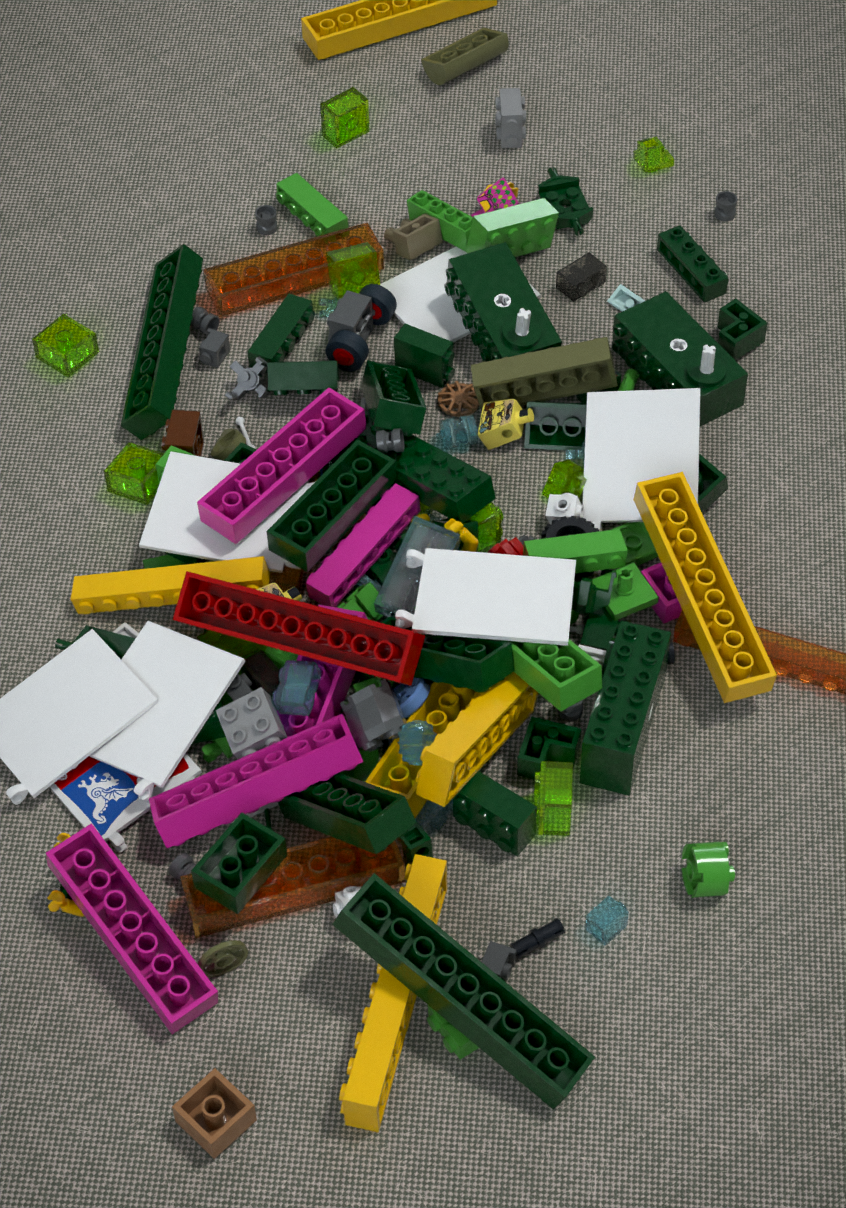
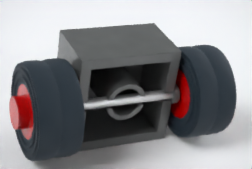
[325,284,397,372]

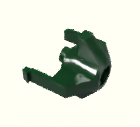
[572,570,617,614]

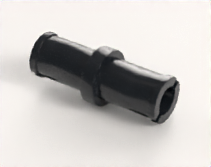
[509,918,565,960]

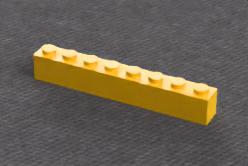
[70,556,270,614]

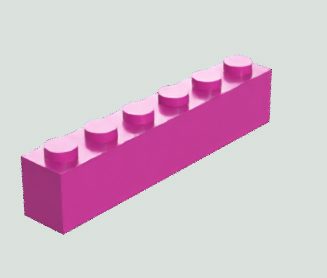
[306,483,421,607]

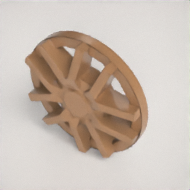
[438,381,480,417]

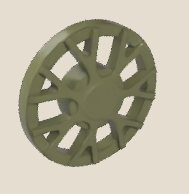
[198,940,248,977]

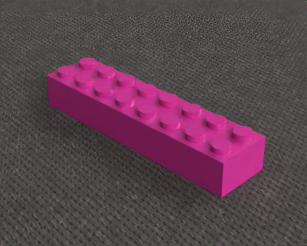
[197,388,366,544]
[149,714,363,848]
[46,823,218,1035]

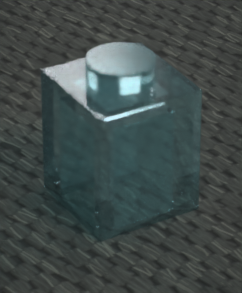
[585,895,629,946]

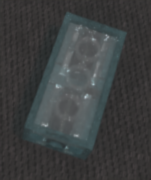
[374,516,460,617]

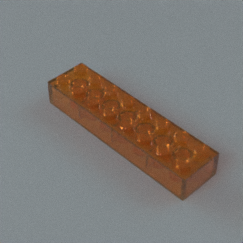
[203,222,384,317]
[180,837,405,938]

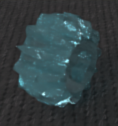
[397,720,437,766]

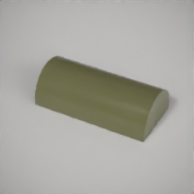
[421,27,509,85]

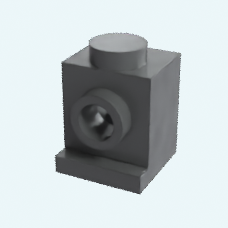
[199,328,230,368]
[481,941,516,980]

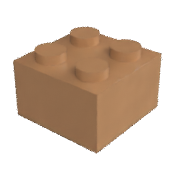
[172,1068,257,1159]

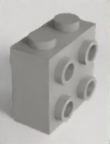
[495,88,526,148]
[216,687,287,759]

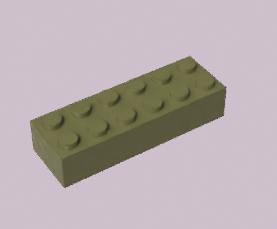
[471,337,618,411]

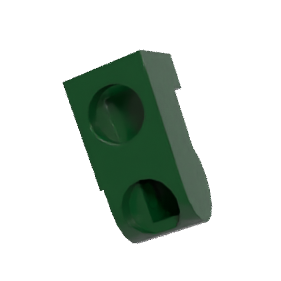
[398,822,433,867]

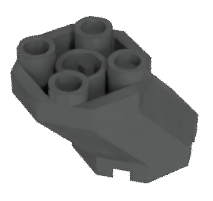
[340,679,408,752]

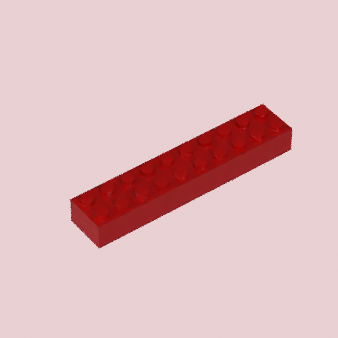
[173,571,425,686]

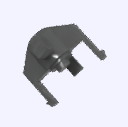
[225,357,271,401]

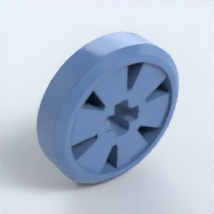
[394,678,430,719]

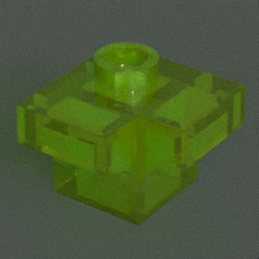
[633,136,674,173]
[542,459,587,498]

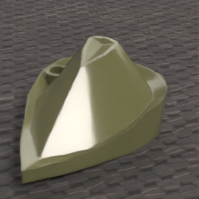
[211,428,246,461]

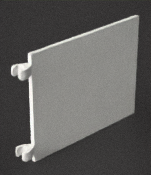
[380,247,541,342]
[583,388,701,531]
[139,451,315,573]
[395,548,576,646]
[73,621,245,801]
[0,629,159,805]

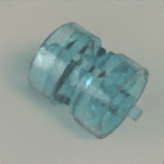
[435,414,479,449]

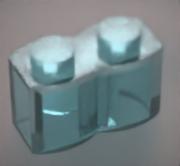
[272,660,321,716]

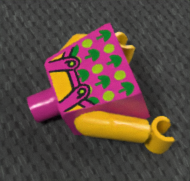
[471,177,519,217]

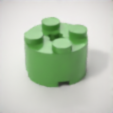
[682,841,735,898]

